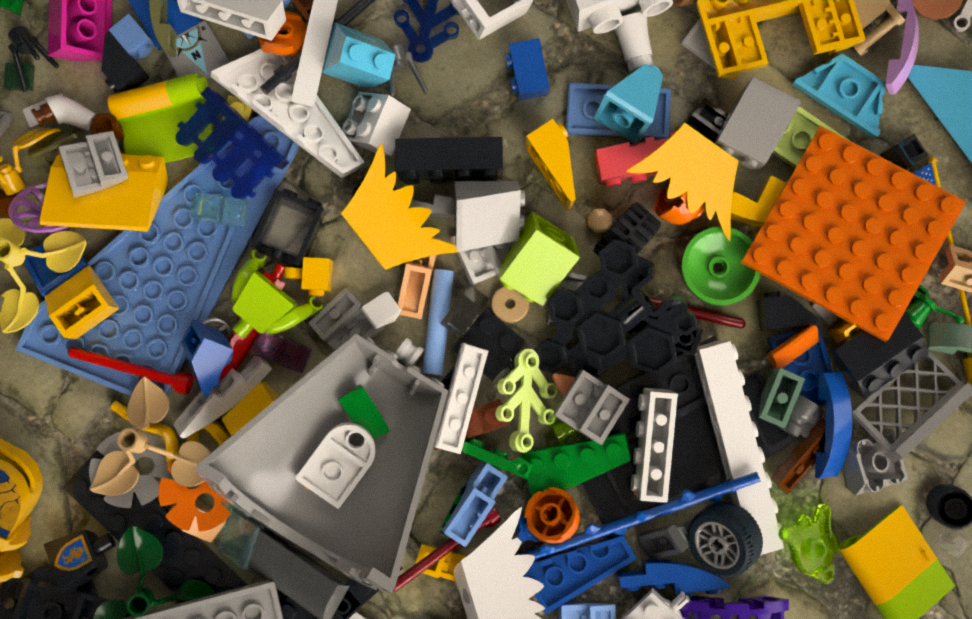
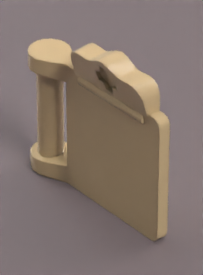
[853,0,906,56]

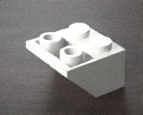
[342,92,411,156]

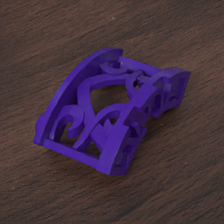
[680,595,789,619]

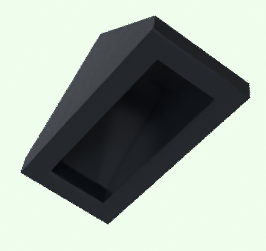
[880,133,928,170]

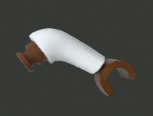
[31,95,125,141]

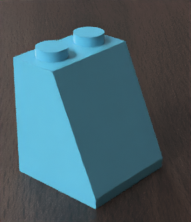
[322,22,396,89]

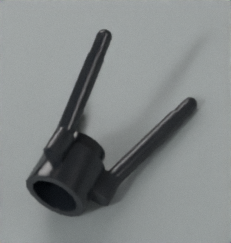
[8,26,59,92]

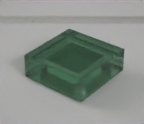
[4,63,35,91]

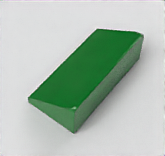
[338,384,391,439]

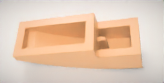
[398,237,441,319]

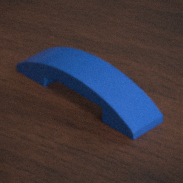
[815,371,852,479]

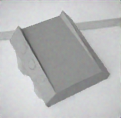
[842,429,908,495]

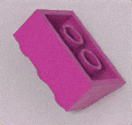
[47,0,112,61]

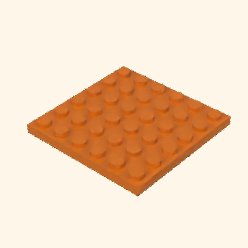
[741,126,967,342]

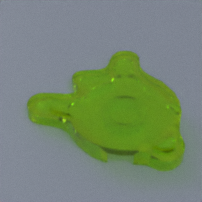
[778,504,839,584]

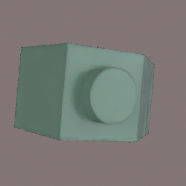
[758,368,805,429]

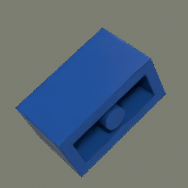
[505,38,550,101]

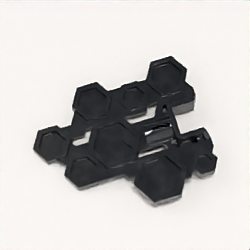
[534,238,697,379]

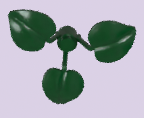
[93,526,217,619]

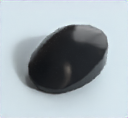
[926,484,972,530]

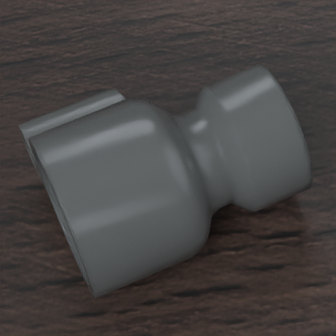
[778,395,825,437]

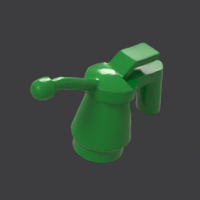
[905,285,964,329]

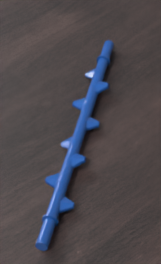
[517,471,761,562]

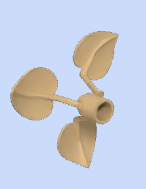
[90,377,211,496]

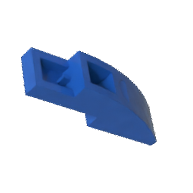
[616,559,729,597]

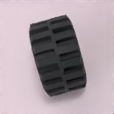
[593,202,661,256]

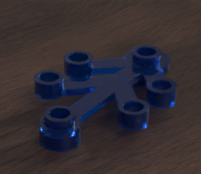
[394,0,460,63]

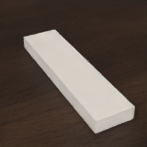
[433,343,488,454]

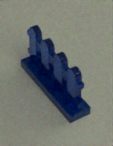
[175,86,290,200]

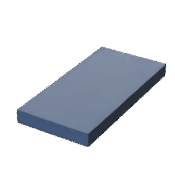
[566,83,671,140]

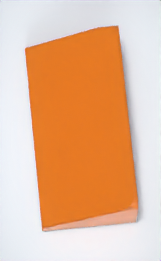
[766,325,819,369]

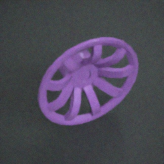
[8,182,69,234]

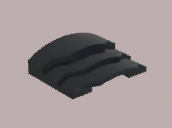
[0,567,108,619]

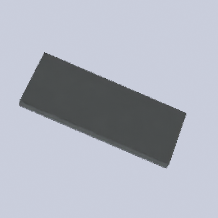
[243,529,350,619]

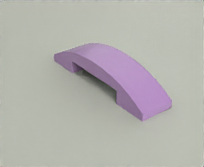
[886,0,919,95]

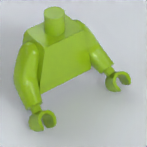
[231,250,323,338]

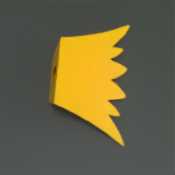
[626,123,739,241]
[341,143,461,270]

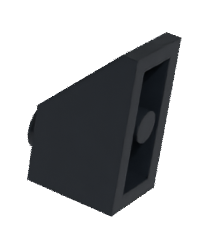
[101,31,150,93]
[756,291,820,331]

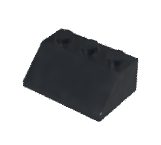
[832,312,929,399]

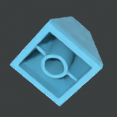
[593,64,663,144]

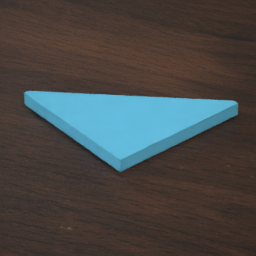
[908,65,972,163]

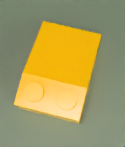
[524,119,576,211]

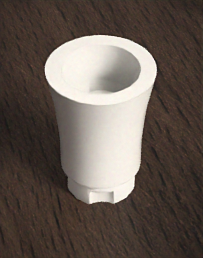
[614,12,654,72]

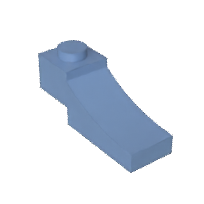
[442,460,508,547]

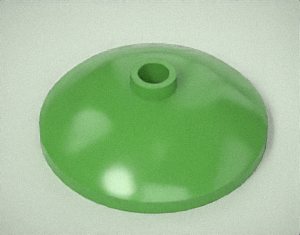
[681,226,760,306]

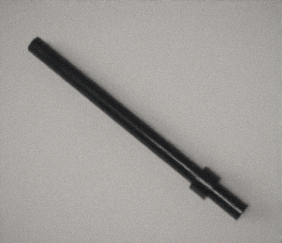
[260,0,376,95]

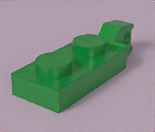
[462,437,533,479]

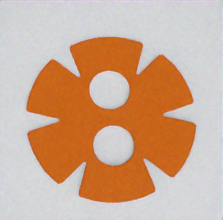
[158,462,231,532]

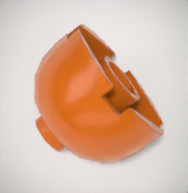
[654,180,704,225]
[525,487,580,544]

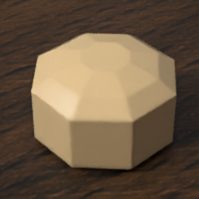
[587,209,612,234]

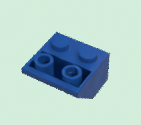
[181,319,234,396]

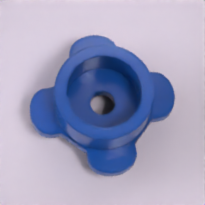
[515,515,540,542]

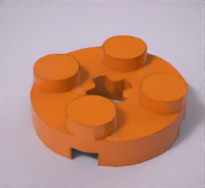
[257,11,308,57]

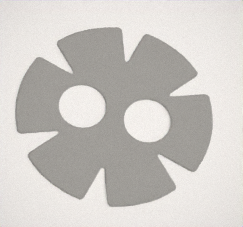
[89,431,171,508]

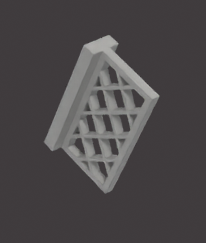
[852,349,972,463]

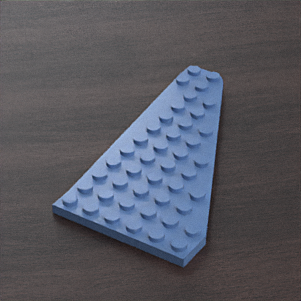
[15,115,300,396]

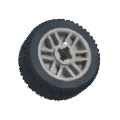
[688,501,763,577]

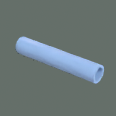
[422,269,454,376]

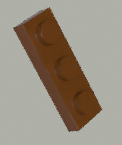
[771,419,826,495]

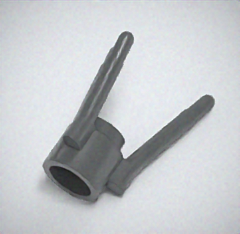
[389,45,428,99]

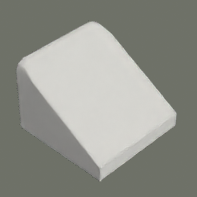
[361,291,401,329]

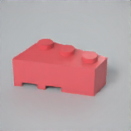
[594,131,677,188]

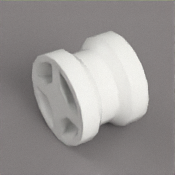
[395,338,425,367]

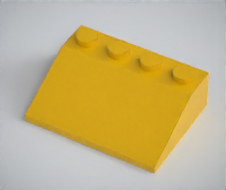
[39,153,169,231]

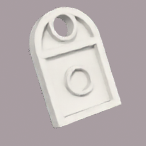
[295,423,376,509]

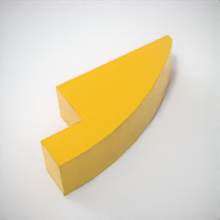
[731,175,786,227]

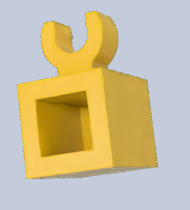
[284,257,333,297]

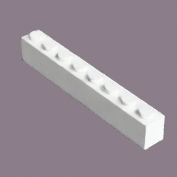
[695,339,785,555]

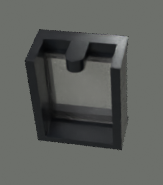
[250,188,327,268]

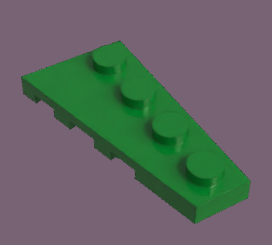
[521,432,631,497]

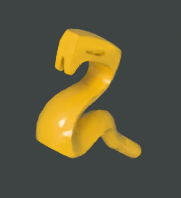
[110,401,231,467]

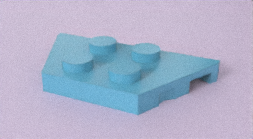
[792,53,886,139]

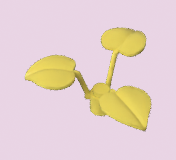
[0,218,87,333]

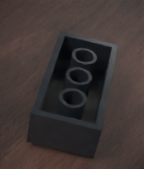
[395,137,503,185]

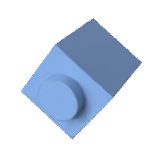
[109,14,155,61]

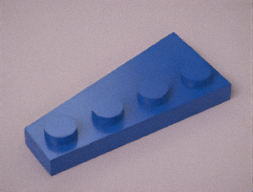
[523,535,637,614]

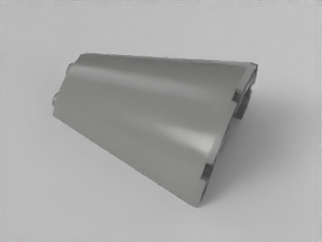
[194,334,448,593]

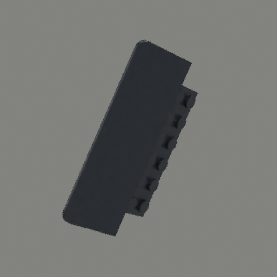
[581,336,792,534]

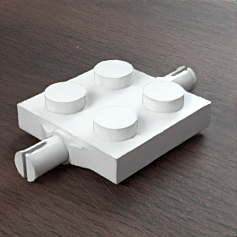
[621,588,690,619]

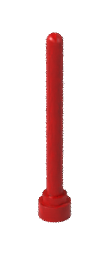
[68,347,194,395]

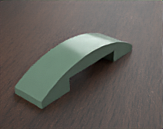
[927,323,972,354]

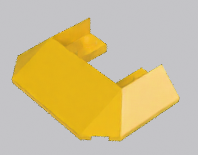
[696,0,866,79]

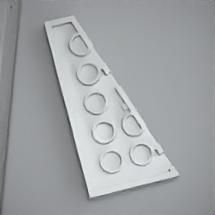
[211,49,365,178]

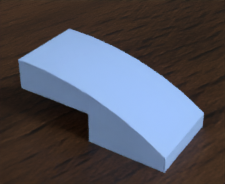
[558,603,616,619]

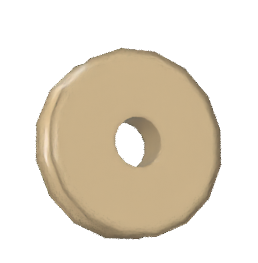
[491,286,530,324]

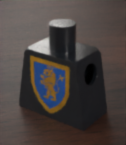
[43,529,116,593]

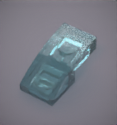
[189,193,249,227]

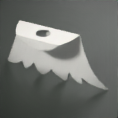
[453,507,545,619]

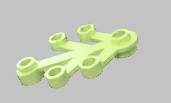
[495,349,557,453]

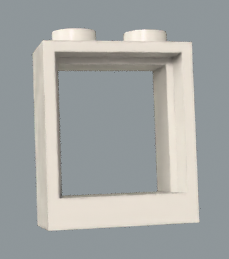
[450,0,533,40]

